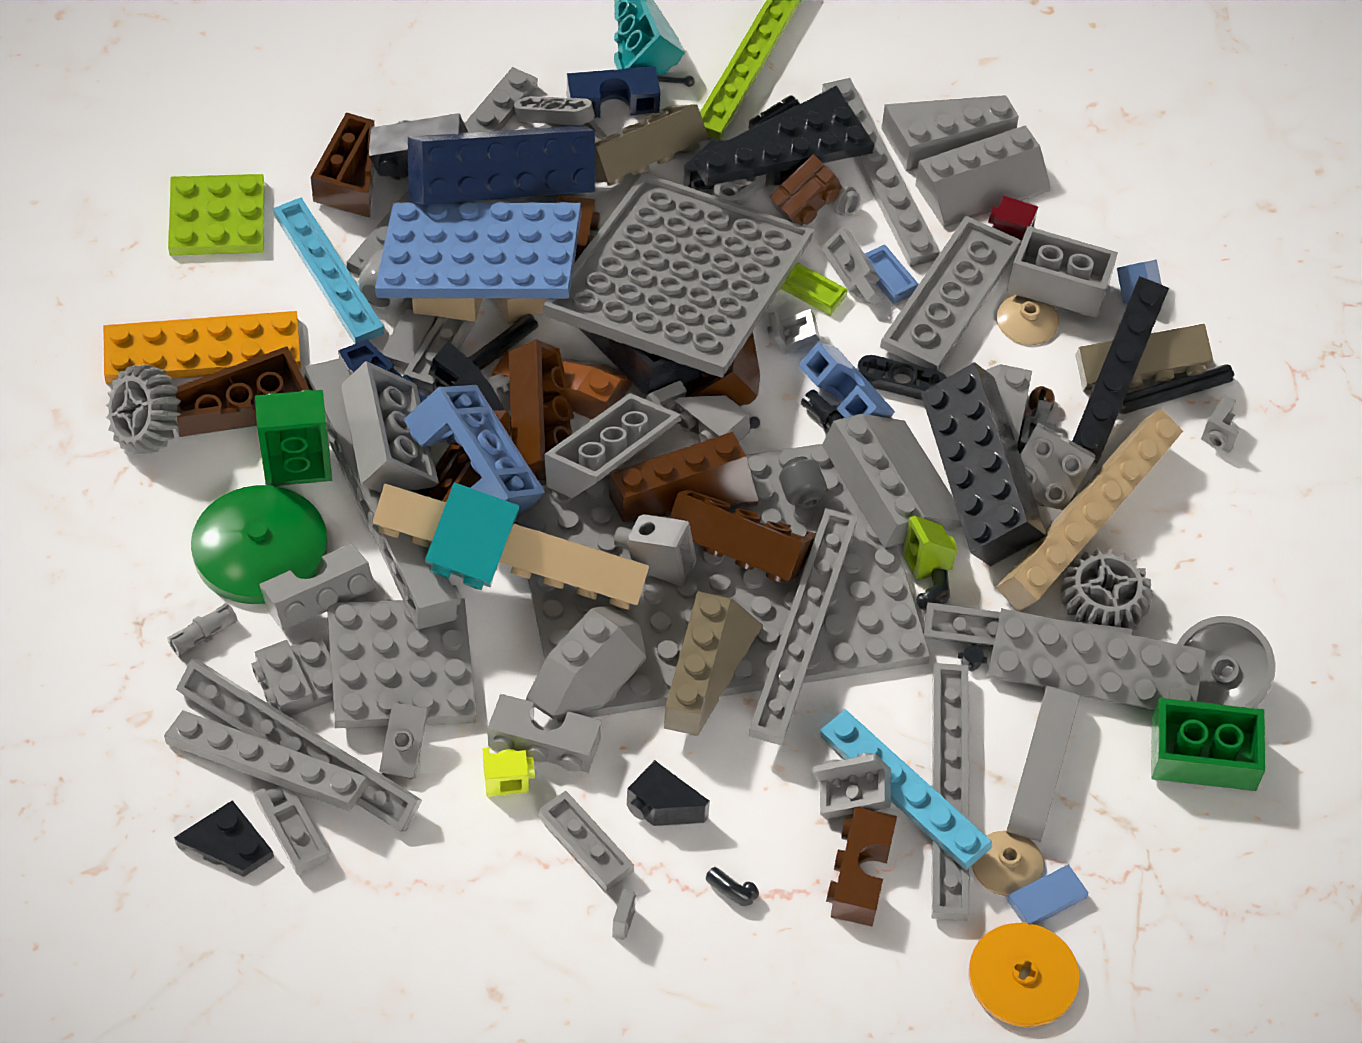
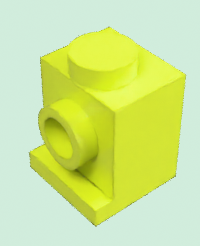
[482,748,535,797]

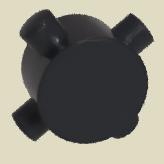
[957,644,988,672]

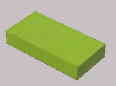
[780,262,848,316]

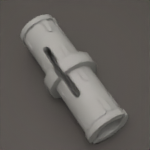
[167,602,238,656]

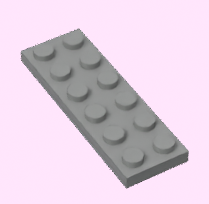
[880,216,1021,371]
[987,608,1206,711]

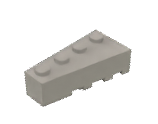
[881,95,1019,171]

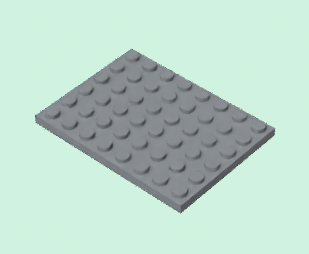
[542,172,814,378]

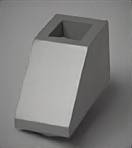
[675,395,750,442]

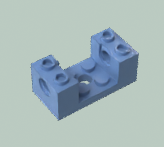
[404,385,545,518]

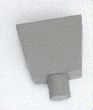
[614,514,697,587]

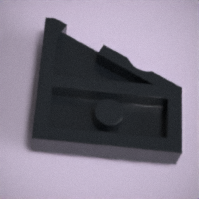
[174,800,274,877]

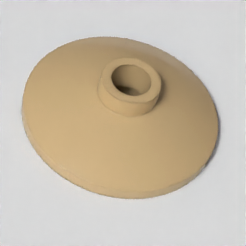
[996,295,1059,345]
[972,830,1044,896]

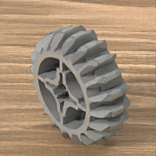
[105,365,181,454]
[1060,548,1153,629]

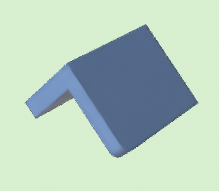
[1116,259,1162,304]

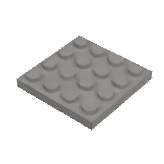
[327,598,477,729]

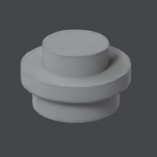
[833,185,861,216]

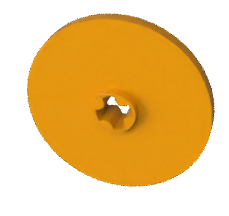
[968,923,1080,1027]

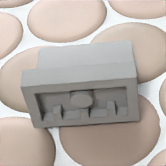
[1020,422,1095,510]

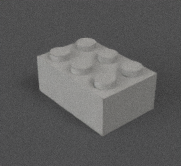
[1006,226,1118,318]

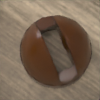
[1028,386,1055,411]

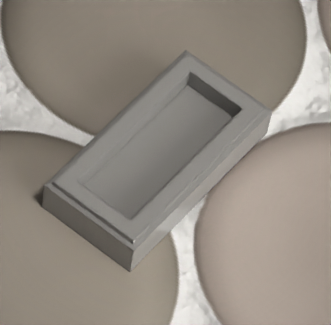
[381,308,436,369]

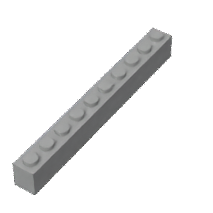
[304,358,461,630]

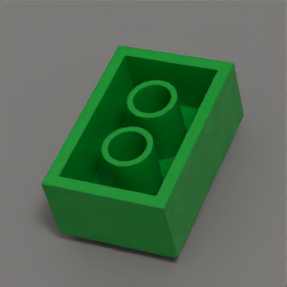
[255,390,332,486]
[1151,698,1265,791]

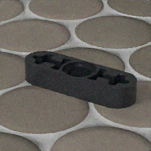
[857,355,947,401]

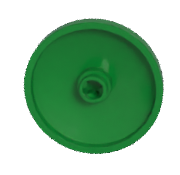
[191,485,328,604]

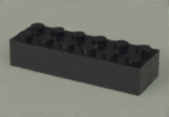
[921,362,1047,567]

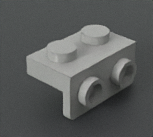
[812,753,891,819]

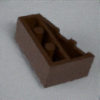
[310,112,375,218]

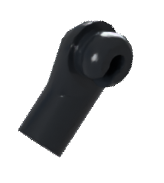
[916,569,950,611]
[705,867,759,906]

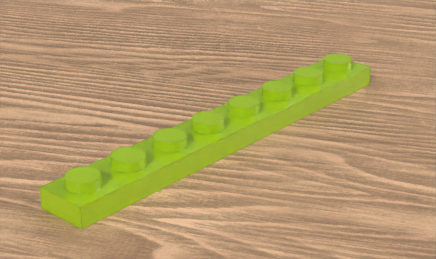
[700,0,802,140]

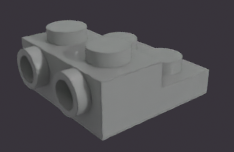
[251,635,333,717]

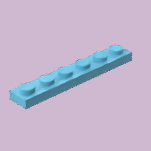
[273,197,384,344]
[820,709,992,870]

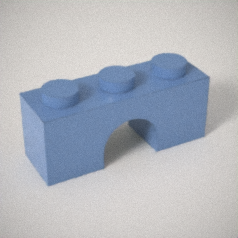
[798,342,895,418]

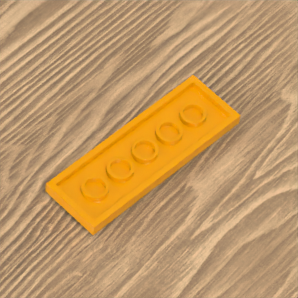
[103,311,301,384]

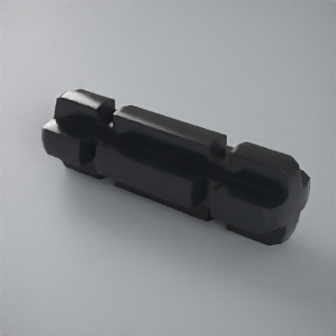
[748,95,800,129]

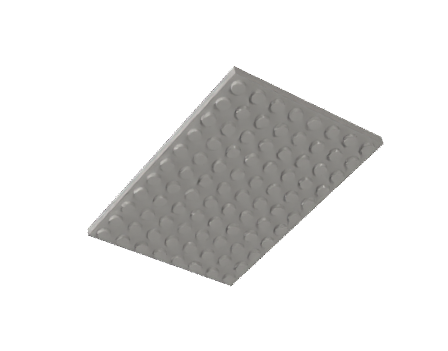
[515,444,930,723]

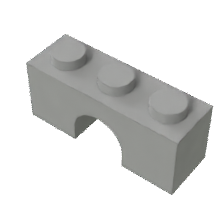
[259,543,376,631]
[487,693,602,773]

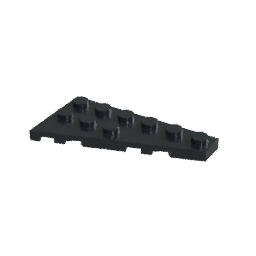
[694,85,875,186]

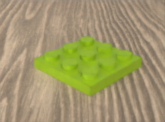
[168,174,265,256]

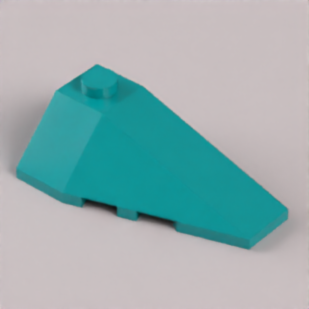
[614,0,685,75]

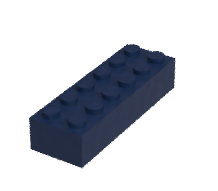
[408,126,595,205]

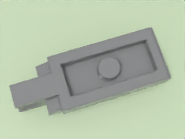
[821,227,885,306]

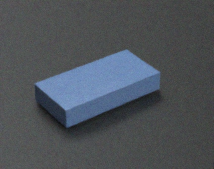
[865,244,919,305]
[1007,864,1089,925]

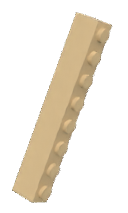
[995,408,1184,612]
[372,483,649,610]

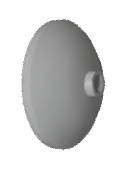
[1177,616,1276,708]

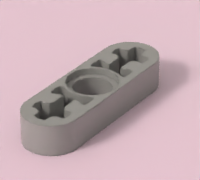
[514,96,595,125]

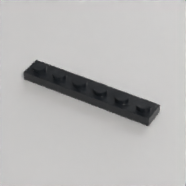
[1072,276,1169,464]

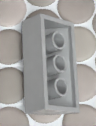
[915,125,1051,228]
[341,361,439,493]
[544,393,681,498]

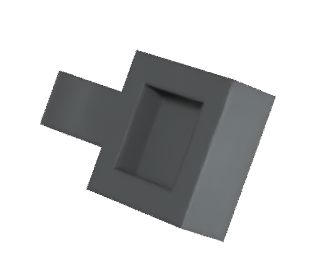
[1017,399,1056,450]

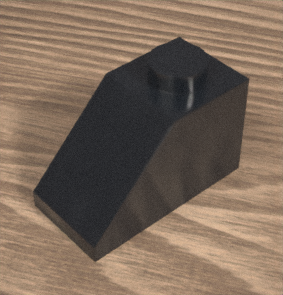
[626,760,710,826]

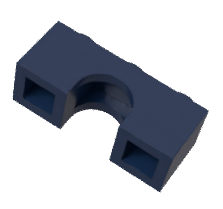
[566,66,661,119]

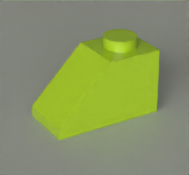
[902,516,958,581]

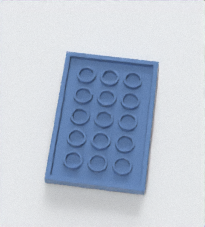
[375,202,582,299]

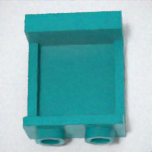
[425,482,520,590]

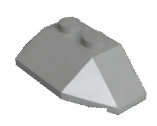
[526,605,646,720]

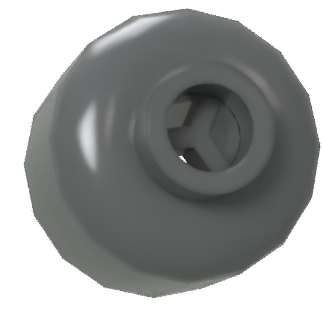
[779,456,827,508]

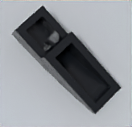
[428,341,504,411]

